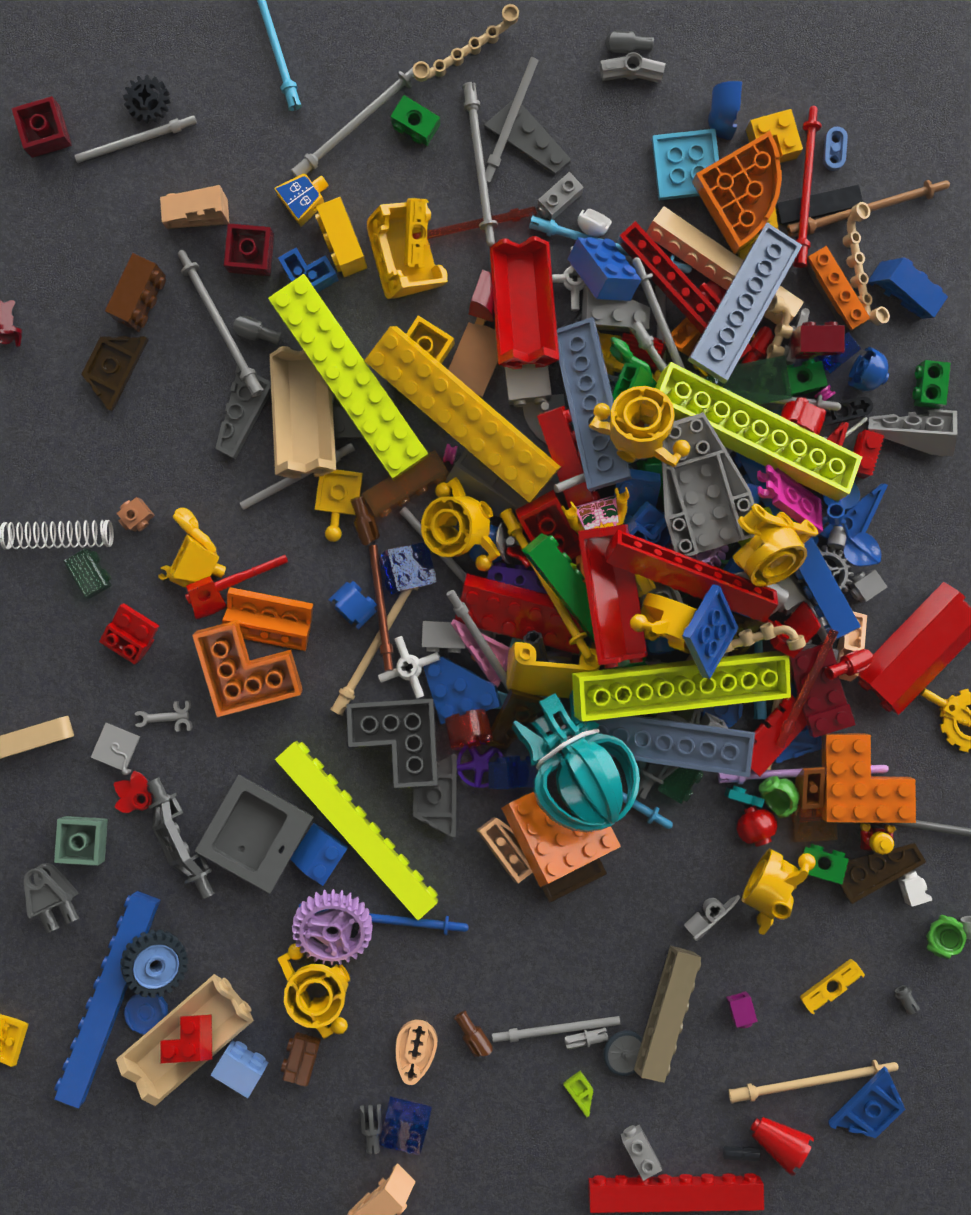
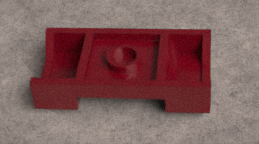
[789,641,856,738]

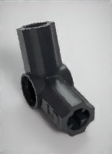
[523,630,572,664]

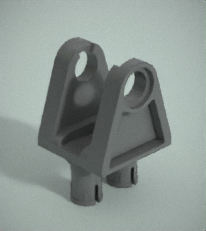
[24,863,79,934]

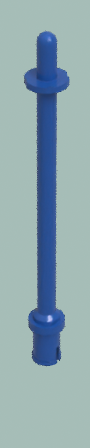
[299,904,469,935]

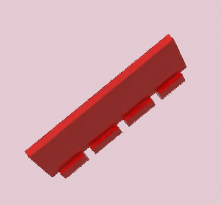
[751,695,807,777]

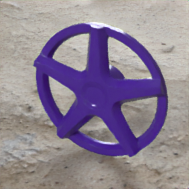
[457,740,504,788]

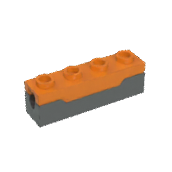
[803,246,870,335]

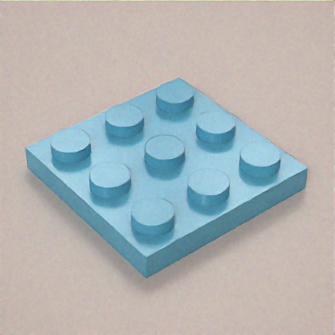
[652,129,719,200]

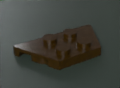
[81,336,149,412]

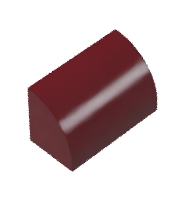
[468,270,495,322]

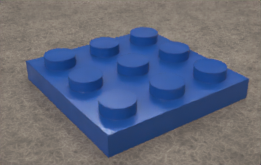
[682,585,738,679]

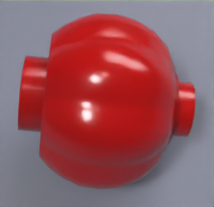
[737,805,777,847]

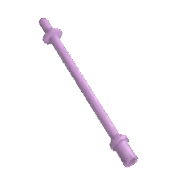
[717,765,889,784]

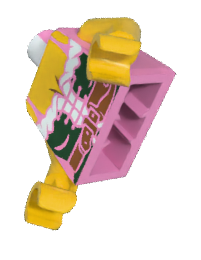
[561,487,629,533]

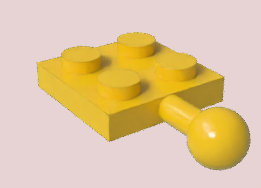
[315,470,363,542]

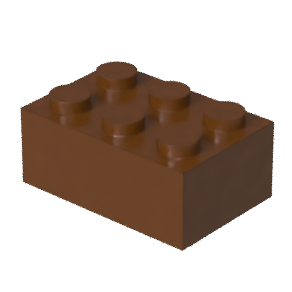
[105,253,166,332]

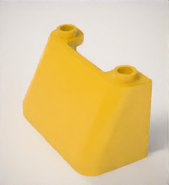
[367,202,448,299]
[506,642,600,698]

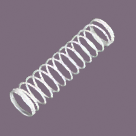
[0,520,114,550]

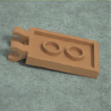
[448,317,498,398]

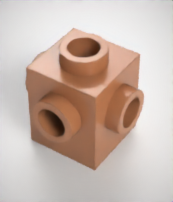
[117,497,155,532]

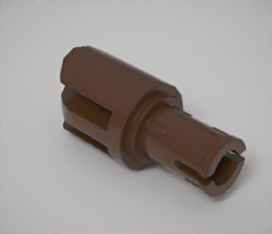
[350,496,380,545]
[454,1010,492,1057]

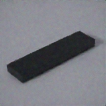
[776,184,863,226]

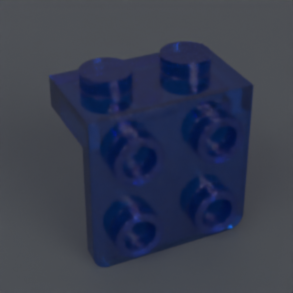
[380,542,437,595]
[379,1097,432,1155]

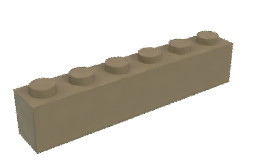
[634,945,701,1083]

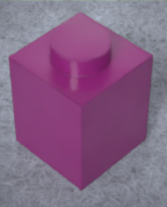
[726,991,758,1028]

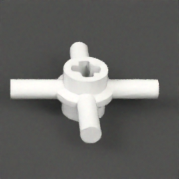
[552,246,585,311]
[378,636,440,699]

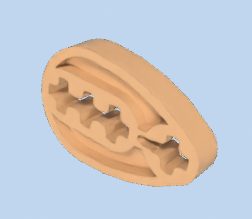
[396,1020,438,1085]

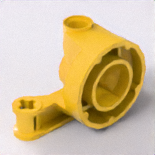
[733,504,818,586]

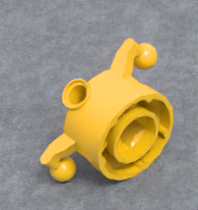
[589,386,690,467]
[421,477,500,571]
[630,593,697,654]
[742,848,816,935]
[277,943,350,1039]

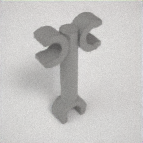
[135,701,192,732]

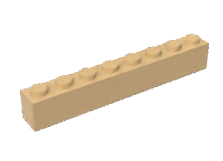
[646,207,804,325]

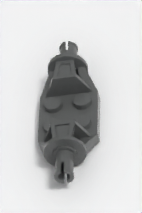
[637,708,704,799]
[147,777,215,899]

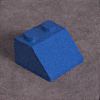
[291,823,349,886]

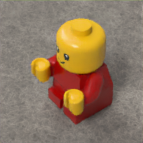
[860,823,895,855]

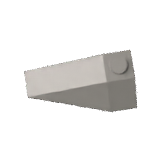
[868,409,957,456]

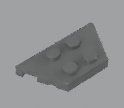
[413,754,457,837]

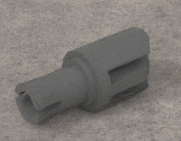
[605,30,654,54]
[233,316,281,345]
[360,1104,383,1154]

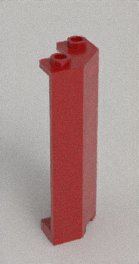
[490,236,559,369]
[578,524,648,668]
[858,582,971,715]

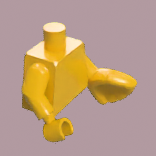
[158,508,226,587]

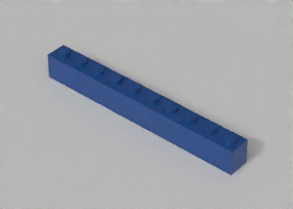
[732,451,861,641]
[54,891,161,1109]

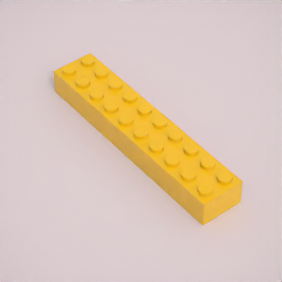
[364,326,561,503]

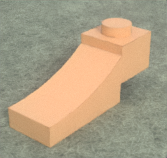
[836,611,867,682]

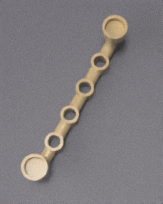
[413,4,519,82]
[843,202,890,326]
[750,295,793,404]
[686,622,806,661]

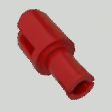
[738,326,774,374]
[825,649,873,680]

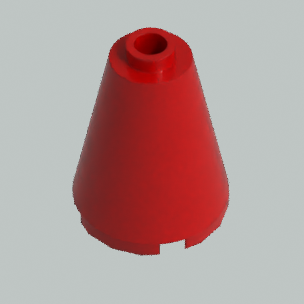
[750,1117,814,1176]

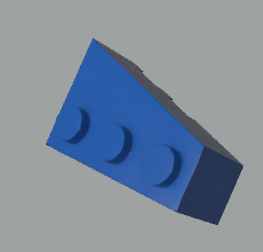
[868,258,948,319]

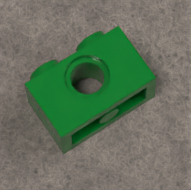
[391,95,441,146]
[776,359,828,397]
[800,844,849,884]

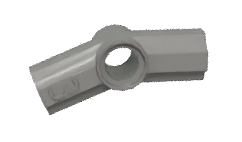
[600,52,666,83]

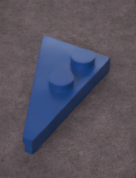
[818,483,888,545]

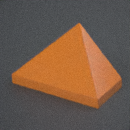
[663,318,701,356]

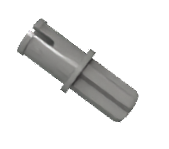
[565,1027,608,1049]

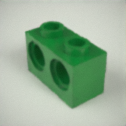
[912,360,951,409]

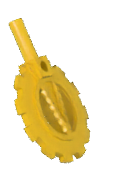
[920,688,971,752]

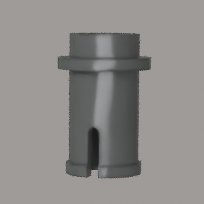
[895,985,920,1015]

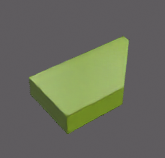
[563,1070,593,1117]

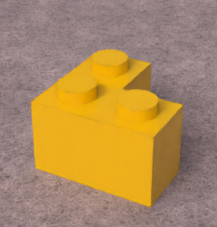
[746,109,803,163]

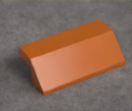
[222,587,313,651]

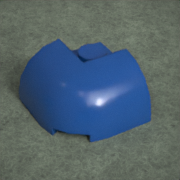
[708,81,742,140]
[623,501,672,548]

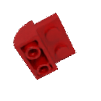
[99,603,159,664]

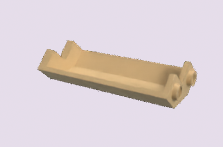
[270,346,336,478]
[116,974,254,1106]

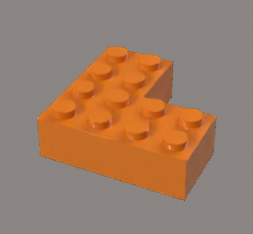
[192,620,303,717]
[822,733,916,823]
[501,791,621,887]

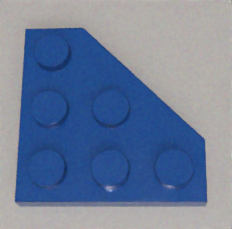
[423,657,502,724]

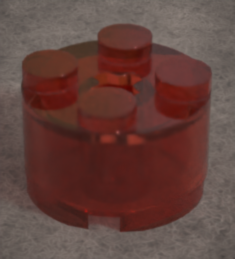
[445,709,493,750]

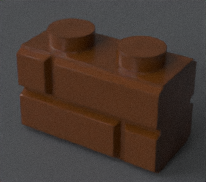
[280,1032,321,1087]

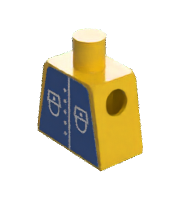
[274,174,329,227]

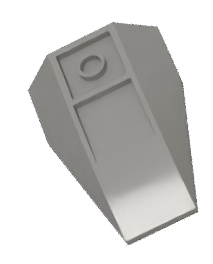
[662,412,755,556]

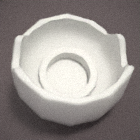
[577,209,612,237]

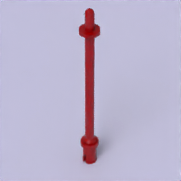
[793,106,822,268]

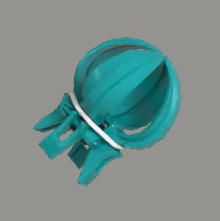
[512,690,640,832]

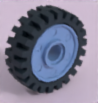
[120,929,188,998]

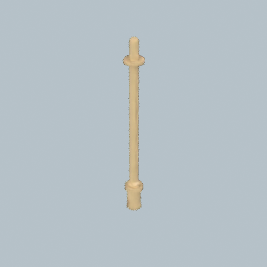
[331,565,423,716]
[728,1060,899,1104]

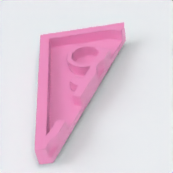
[451,619,510,687]

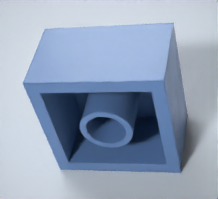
[211,1040,269,1098]

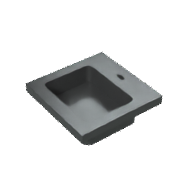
[195,775,314,894]

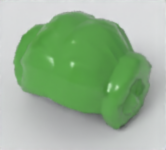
[759,776,800,818]
[926,915,967,959]

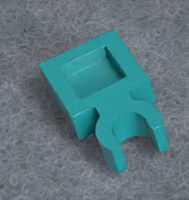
[724,786,765,807]

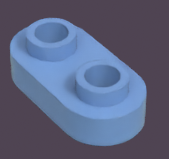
[823,127,848,171]

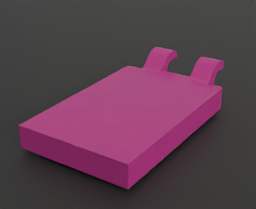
[757,465,823,534]

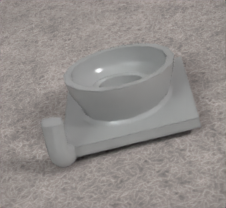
[91,723,140,775]

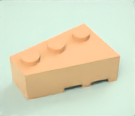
[160,185,229,229]
[476,817,533,884]
[347,1163,415,1215]

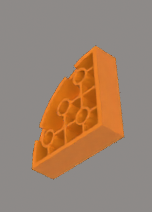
[692,131,782,254]

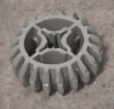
[797,545,854,601]

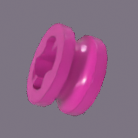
[814,385,835,401]
[443,444,458,465]

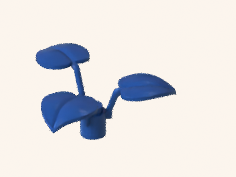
[812,482,881,567]

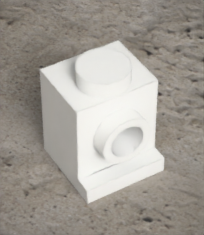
[898,871,932,907]

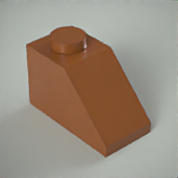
[795,767,825,809]

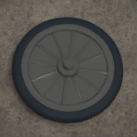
[603,1031,643,1076]

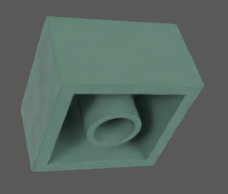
[54,816,108,865]

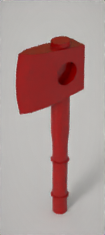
[185,555,288,619]

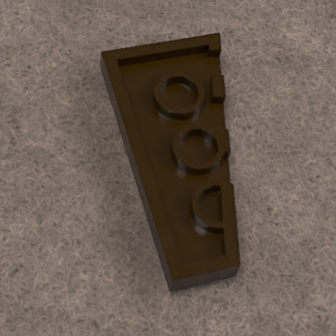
[828,843,926,904]

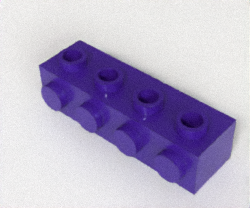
[487,562,547,594]

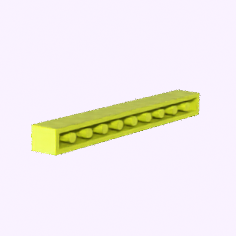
[275,741,438,920]

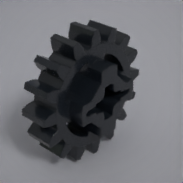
[123,75,171,124]

